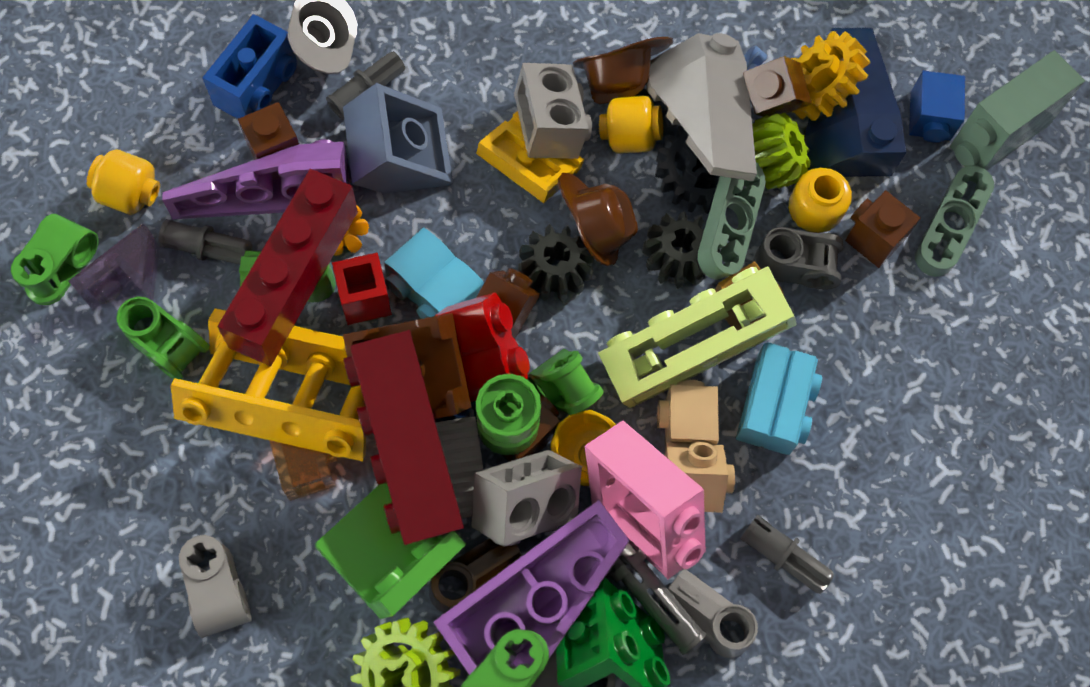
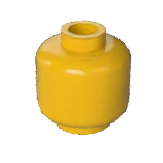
[599,96,663,154]
[86,149,160,215]
[788,167,852,233]

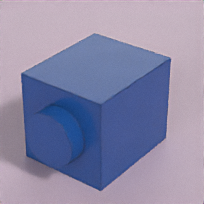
[909,70,965,142]

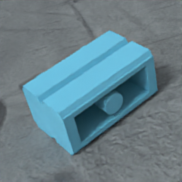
[736,342,822,455]

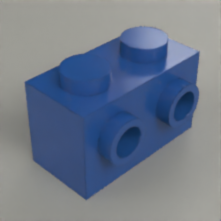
[203,14,297,119]

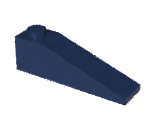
[804,28,906,177]

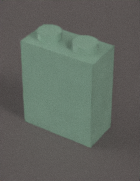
[949,50,1085,170]

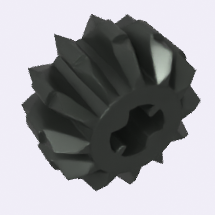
[642,211,720,290]
[518,223,594,303]

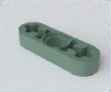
[698,162,765,280]
[915,165,994,277]

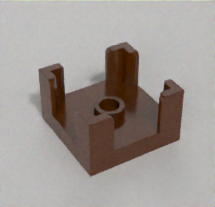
[343,313,471,418]

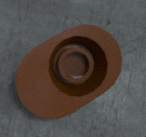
[573,36,673,105]
[558,173,638,266]

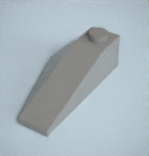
[646,33,757,181]

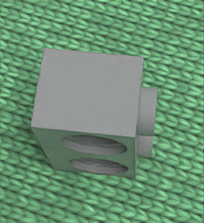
[514,63,592,159]
[472,450,582,546]

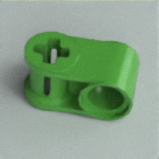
[11,214,99,305]
[116,296,210,380]
[528,349,604,415]
[461,629,549,687]

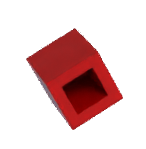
[332,252,392,325]

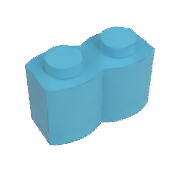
[384,227,484,319]

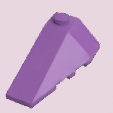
[162,140,349,219]
[434,500,630,675]

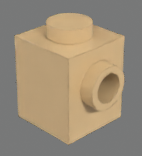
[657,380,719,448]
[665,442,735,513]

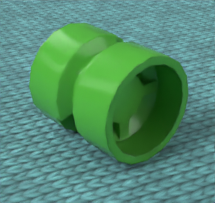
[476,374,541,455]

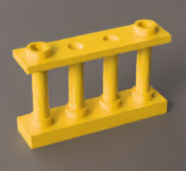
[171,308,366,461]

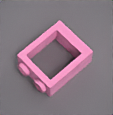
[585,421,706,579]

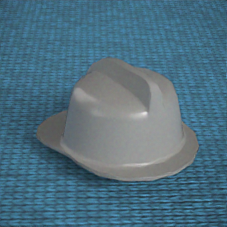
[288,0,357,74]

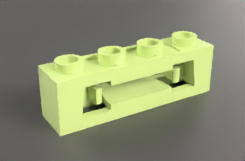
[598,266,797,408]

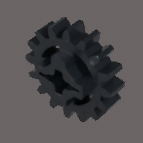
[655,125,745,214]

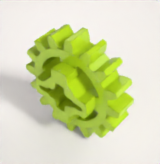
[351,618,461,687]

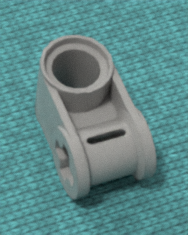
[179,535,251,638]

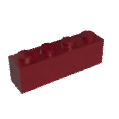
[217,168,358,367]
[343,330,464,545]

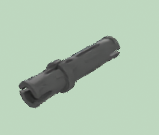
[610,543,707,655]

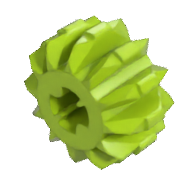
[752,113,810,190]

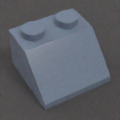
[343,83,453,194]

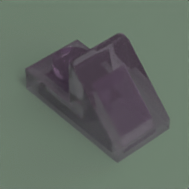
[68,224,160,310]

